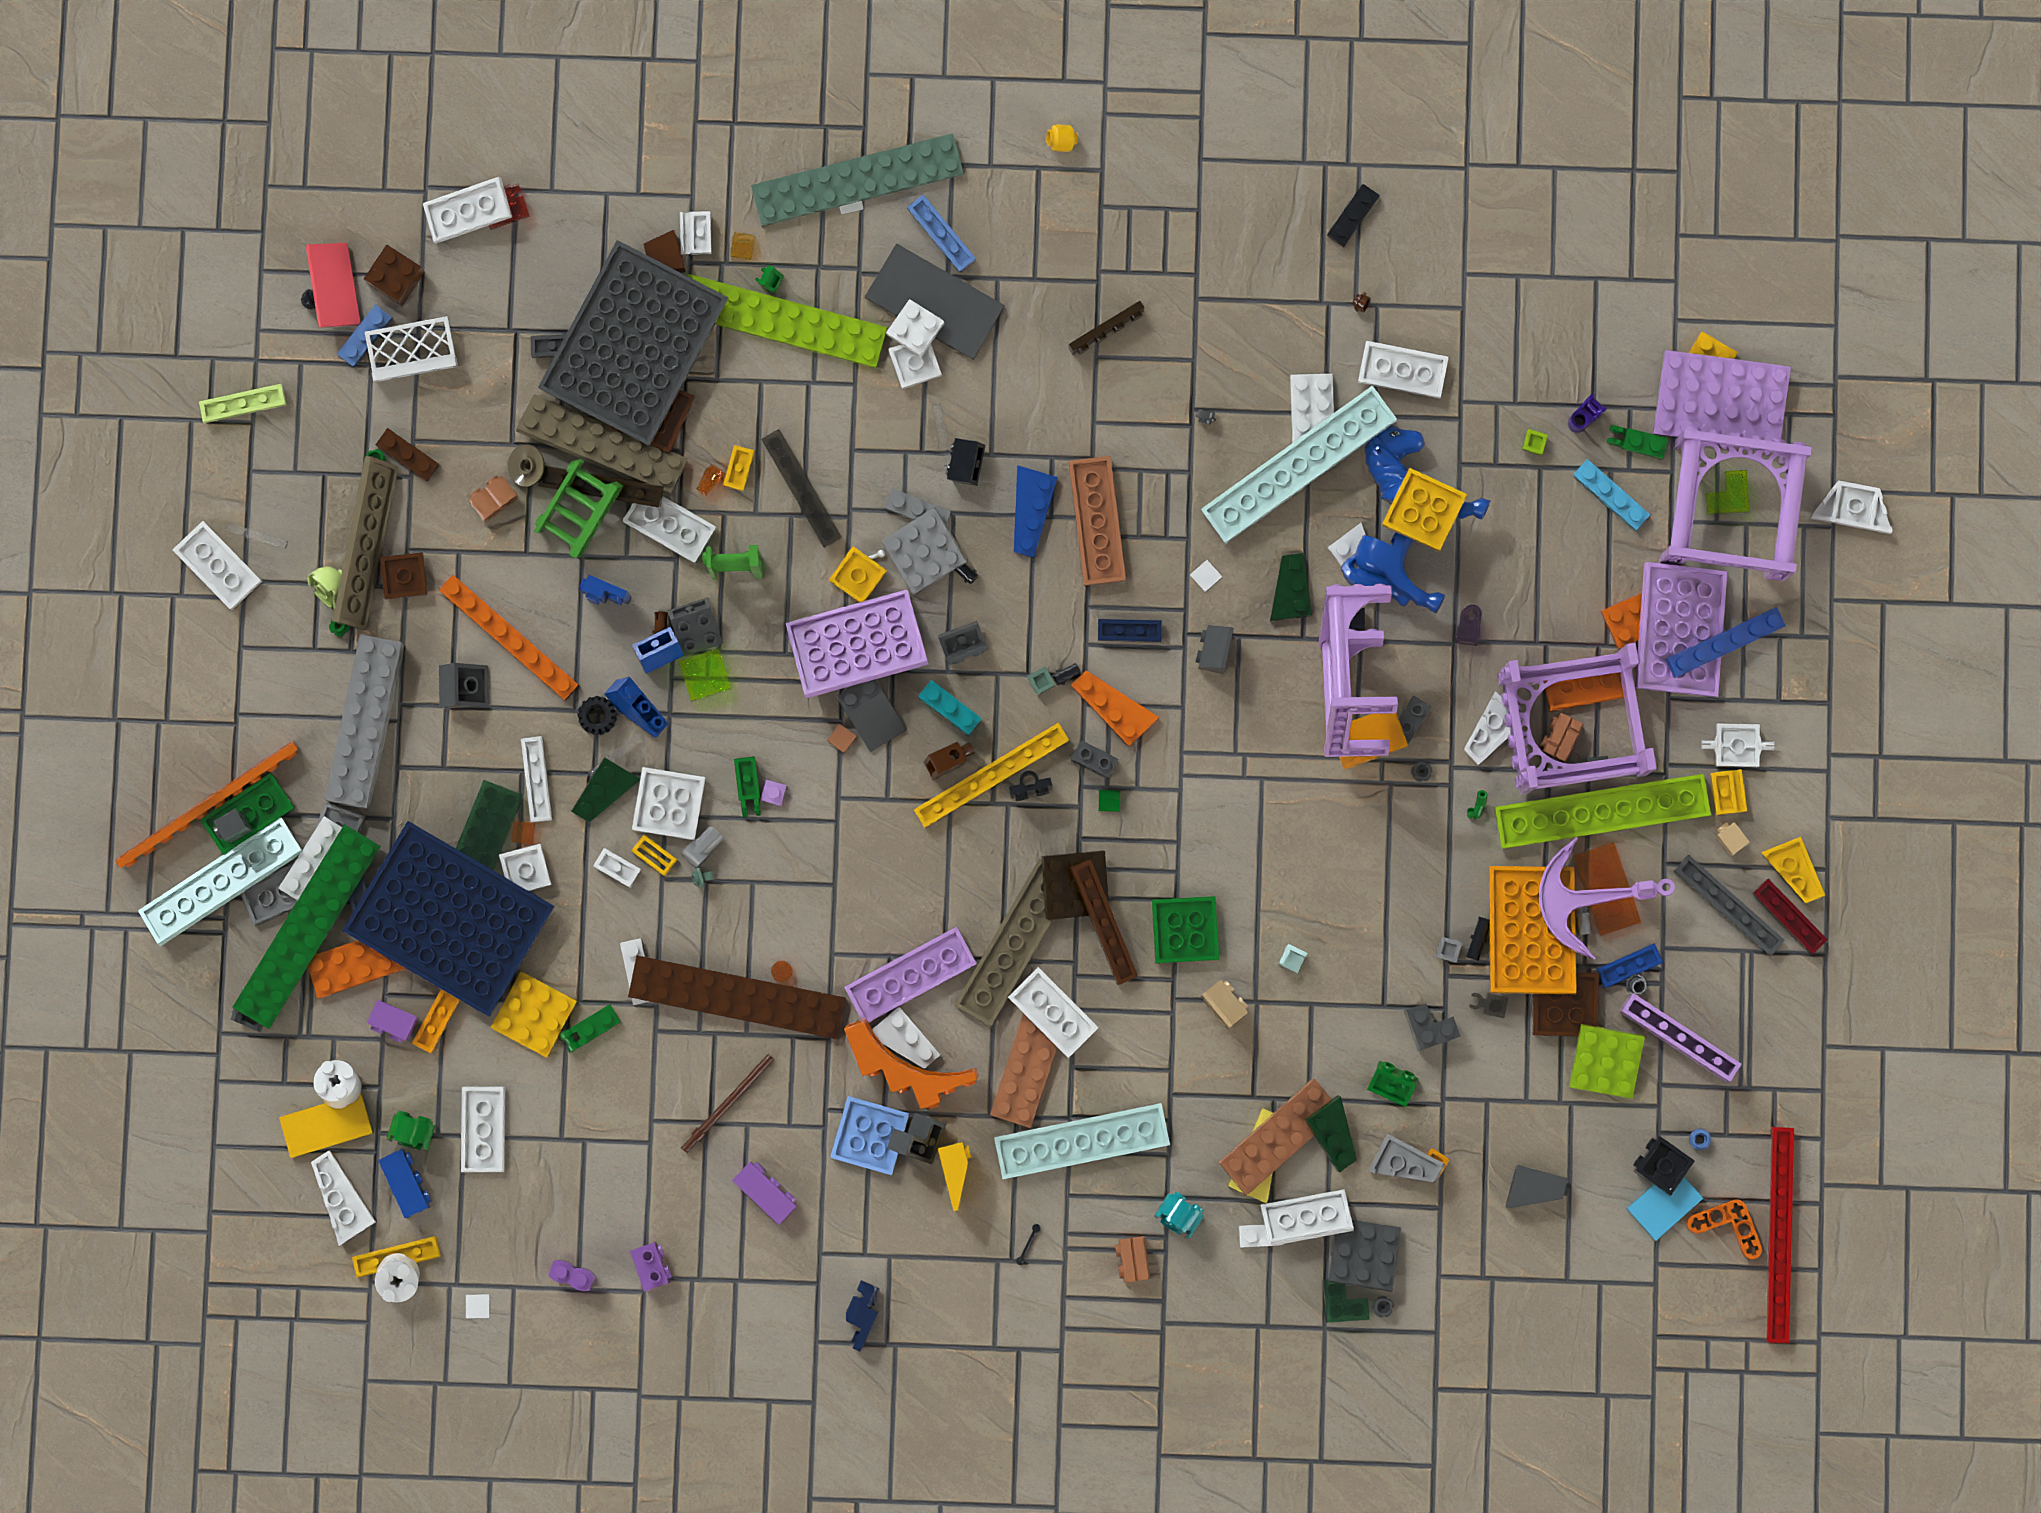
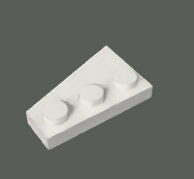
[872,1007,940,1069]

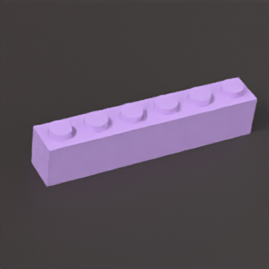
[1619,993,1742,1083]

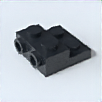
[1633,1136,1695,1196]

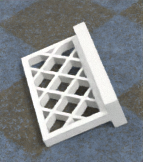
[365,316,458,382]

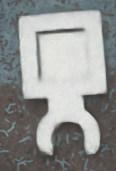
[1469,993,1509,1019]

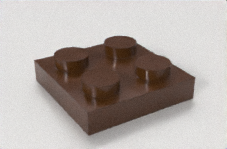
[380,552,428,600]

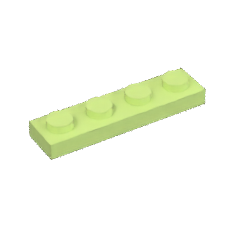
[199,384,287,423]

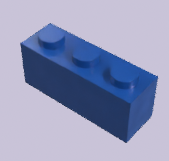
[378,1149,432,1218]

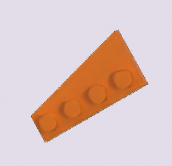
[1071,670,1160,747]

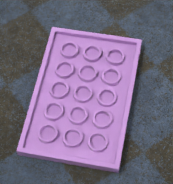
[1653,350,1791,441]
[1635,562,1727,697]
[785,590,929,698]

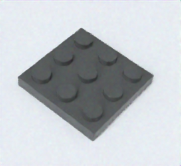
[1328,1220,1401,1292]

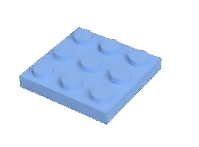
[830,1096,909,1175]

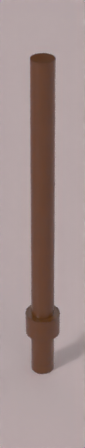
[681,1054,774,1153]

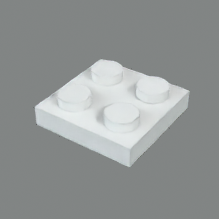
[886,299,945,357]
[888,344,942,389]
[499,844,551,891]

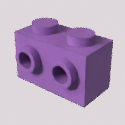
[367,1000,419,1043]
[630,1242,672,1292]

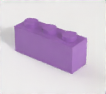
[732,1162,797,1225]

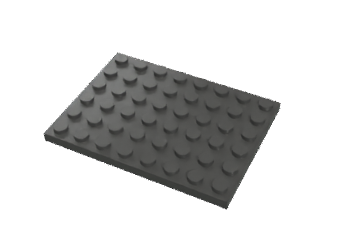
[538,240,729,446]

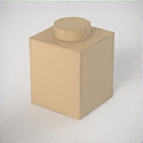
[1714,822,1750,856]

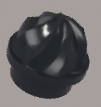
[301,289,316,309]

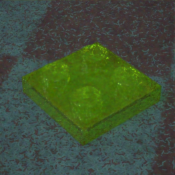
[678,648,732,702]

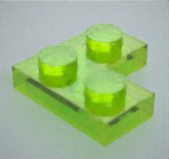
[1705,470,1750,515]

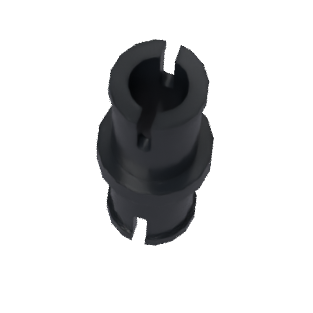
[1466,917,1490,961]

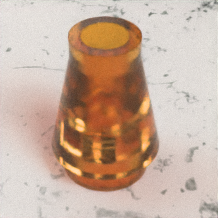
[696,464,725,496]

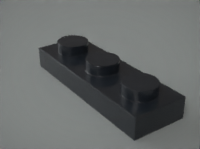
[1327,184,1380,247]

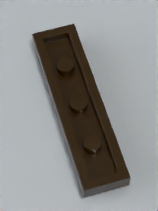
[1069,301,1144,355]

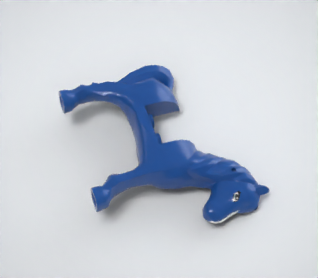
[1341,425,1491,613]

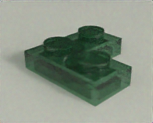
[1322,1279,1370,1323]

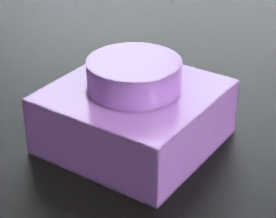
[761,780,787,806]

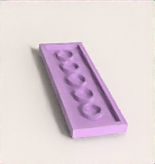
[844,927,977,1022]

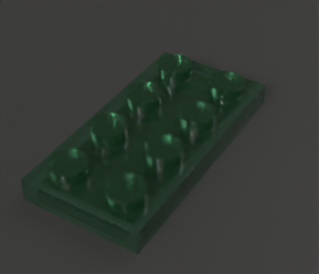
[456,780,524,871]

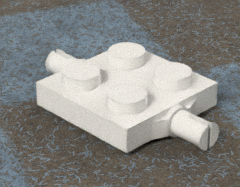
[1701,724,1775,767]

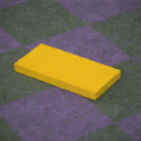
[279,1092,373,1158]

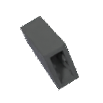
[1505,1165,1570,1208]

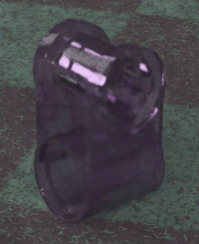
[1456,604,1482,646]

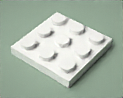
[632,767,706,840]

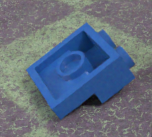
[579,574,631,605]

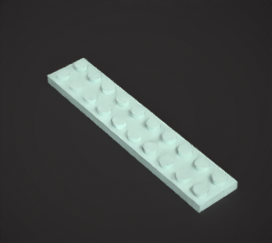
[1201,386,1397,544]

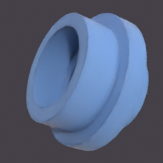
[1689,1129,1711,1150]

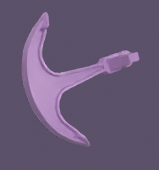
[1539,837,1675,960]

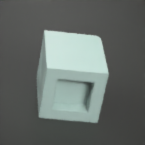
[1278,944,1308,973]

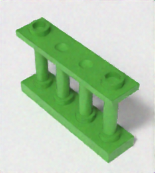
[534,459,623,559]
[703,545,763,580]

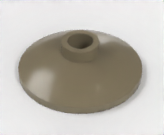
[508,445,545,487]

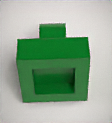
[755,265,784,294]

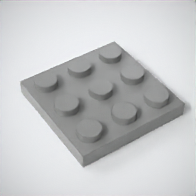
[882,507,968,594]

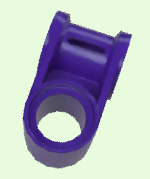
[1568,394,1608,433]

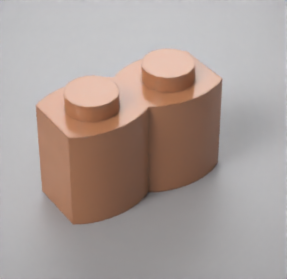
[468,476,518,523]

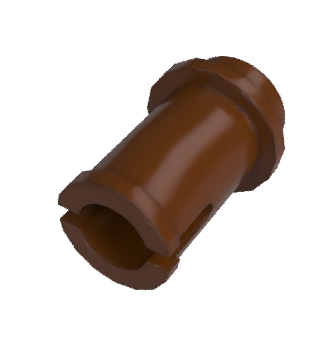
[652,611,668,634]

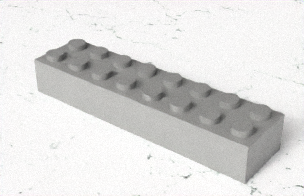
[325,634,405,810]

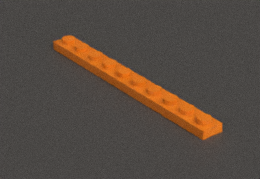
[115,740,298,868]

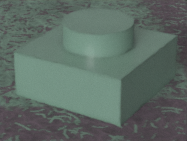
[1027,666,1056,695]

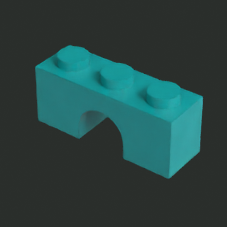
[918,680,982,737]

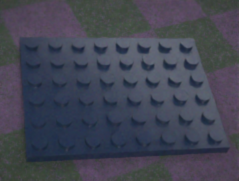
[342,821,555,1017]

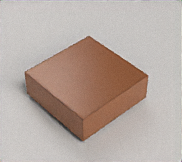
[827,724,857,753]

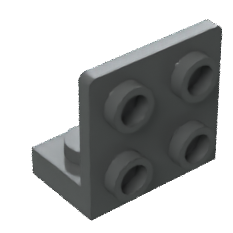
[668,598,723,656]

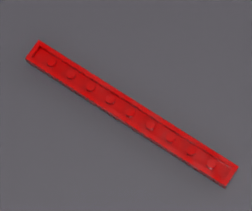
[1766,1127,1794,1343]

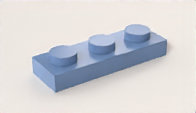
[337,305,393,368]

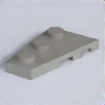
[1368,1134,1445,1183]

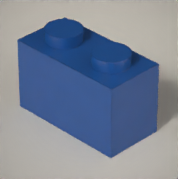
[632,627,684,674]

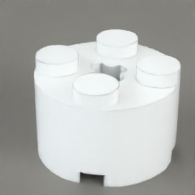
[314,1060,362,1109]
[375,1253,420,1302]

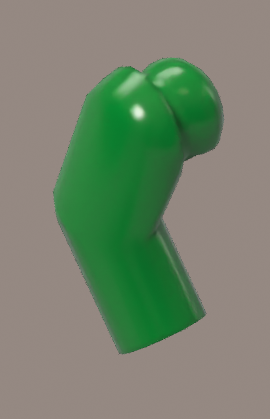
[1467,790,1488,820]

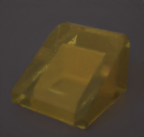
[730,232,755,260]

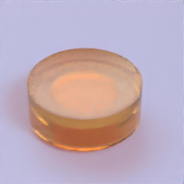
[771,961,793,982]

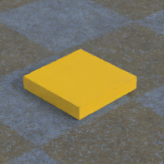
[829,546,888,602]

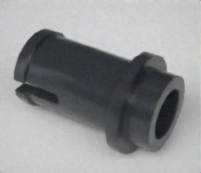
[954,564,979,585]
[1053,663,1081,686]

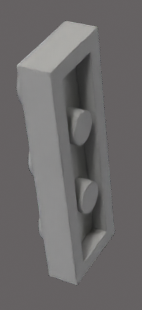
[885,488,951,524]

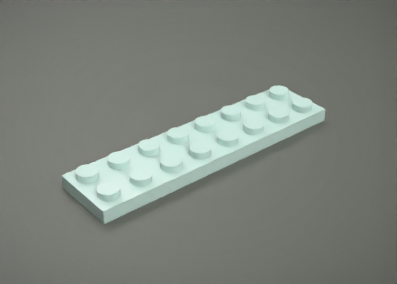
[138,817,303,946]
[994,1103,1170,1179]

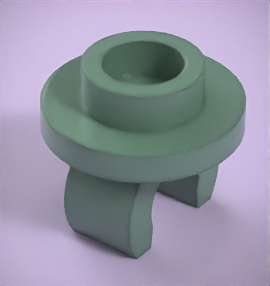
[691,867,714,888]

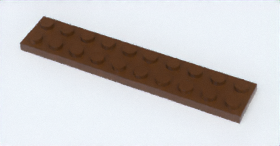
[628,955,846,1039]

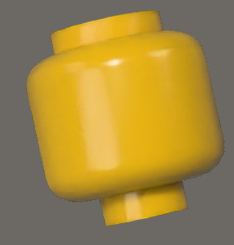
[1046,124,1078,152]

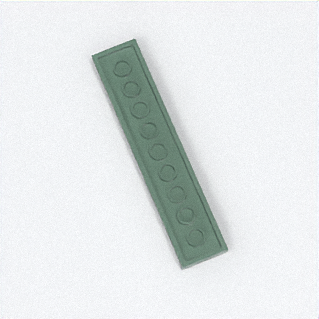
[751,133,964,226]

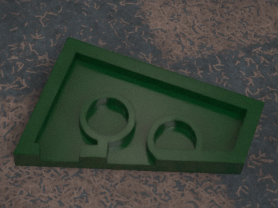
[1270,553,1312,622]
[571,757,640,822]
[1304,1095,1357,1172]

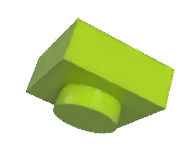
[1521,429,1548,456]

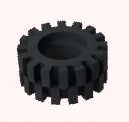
[577,696,617,735]

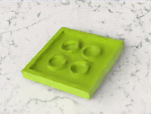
[1569,1024,1645,1099]

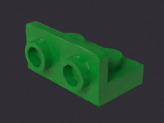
[1367,1061,1418,1107]

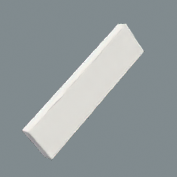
[521,736,552,823]

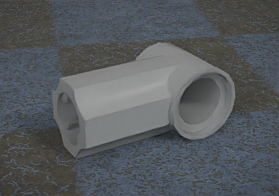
[681,826,724,868]

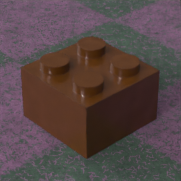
[363,245,425,306]

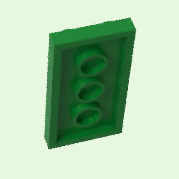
[200,773,295,855]

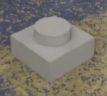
[1435,936,1462,963]

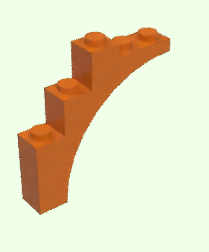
[844,1018,979,1110]

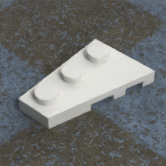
[1327,523,1366,569]
[1463,691,1524,765]

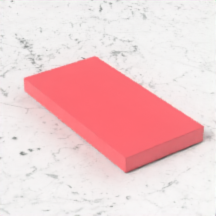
[306,243,360,328]

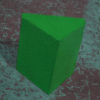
[1098,790,1120,812]

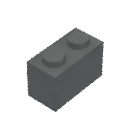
[213,809,253,843]

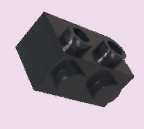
[946,438,986,486]

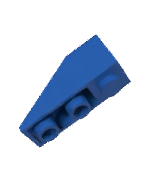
[604,677,669,738]

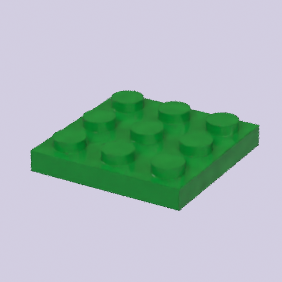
[1152,896,1219,964]

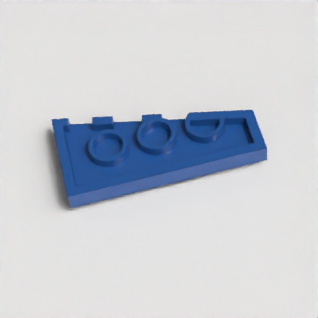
[1014,465,1058,558]

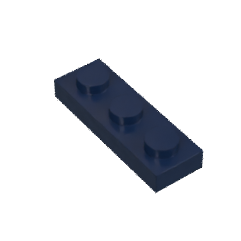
[1098,619,1162,642]

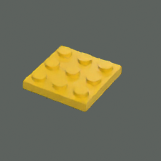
[1382,468,1467,552]
[490,971,578,1058]

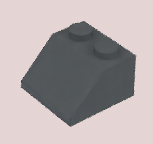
[1195,625,1234,674]
[439,663,489,709]

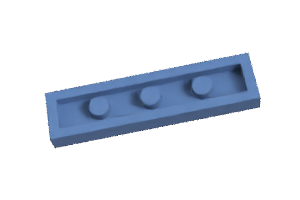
[907,195,976,273]

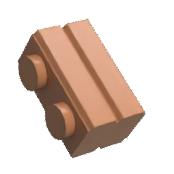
[1540,713,1584,763]
[1115,1236,1150,1282]

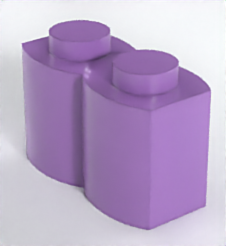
[549,1260,596,1291]

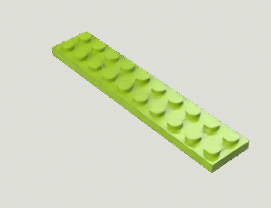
[685,273,888,368]
[1494,774,1711,849]

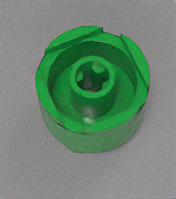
[386,1110,435,1151]

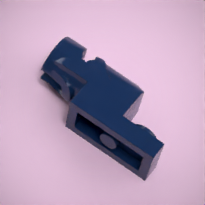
[846,1280,879,1352]

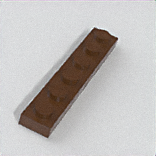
[1070,859,1138,985]

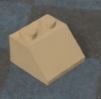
[1200,980,1248,1029]

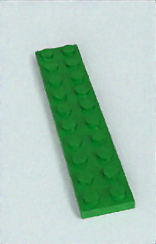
[232,824,381,1029]

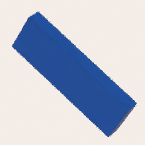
[1596,943,1663,989]

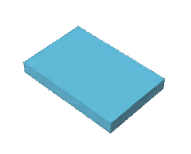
[1626,1177,1703,1241]

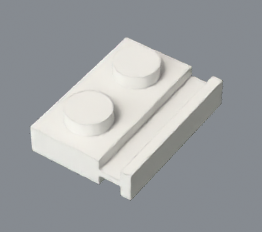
[680,211,712,255]

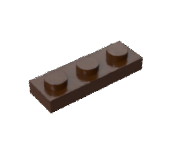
[375,428,439,482]

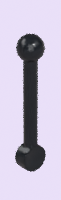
[1016,1224,1041,1265]

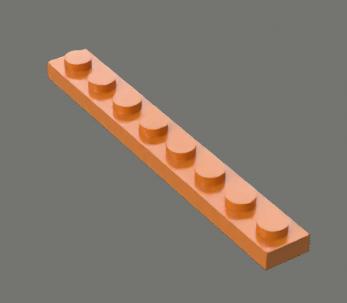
[439,575,579,701]

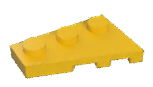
[1761,836,1825,903]

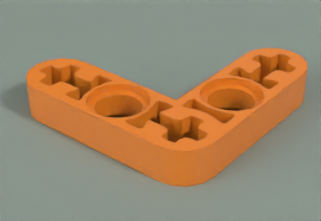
[1686,1199,1762,1259]

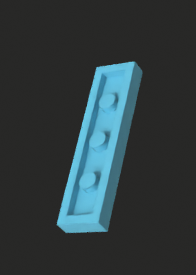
[1573,459,1650,531]

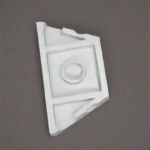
[1811,480,1892,534]

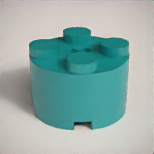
[1154,1192,1204,1239]

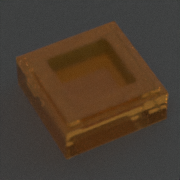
[511,821,536,845]

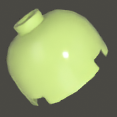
[307,566,342,609]

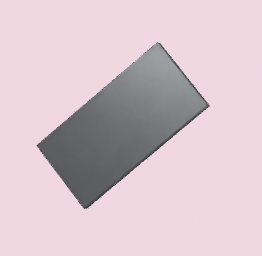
[865,243,1005,360]

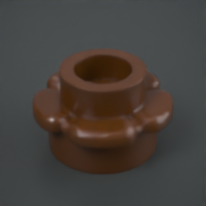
[1352,292,1371,312]

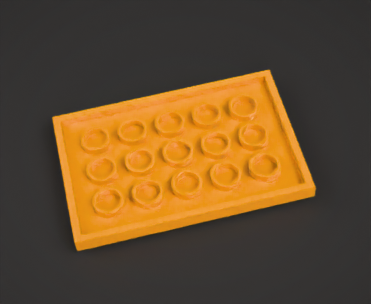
[1489,866,1576,994]

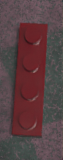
[1752,878,1828,955]

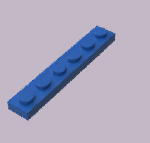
[1666,607,1786,678]

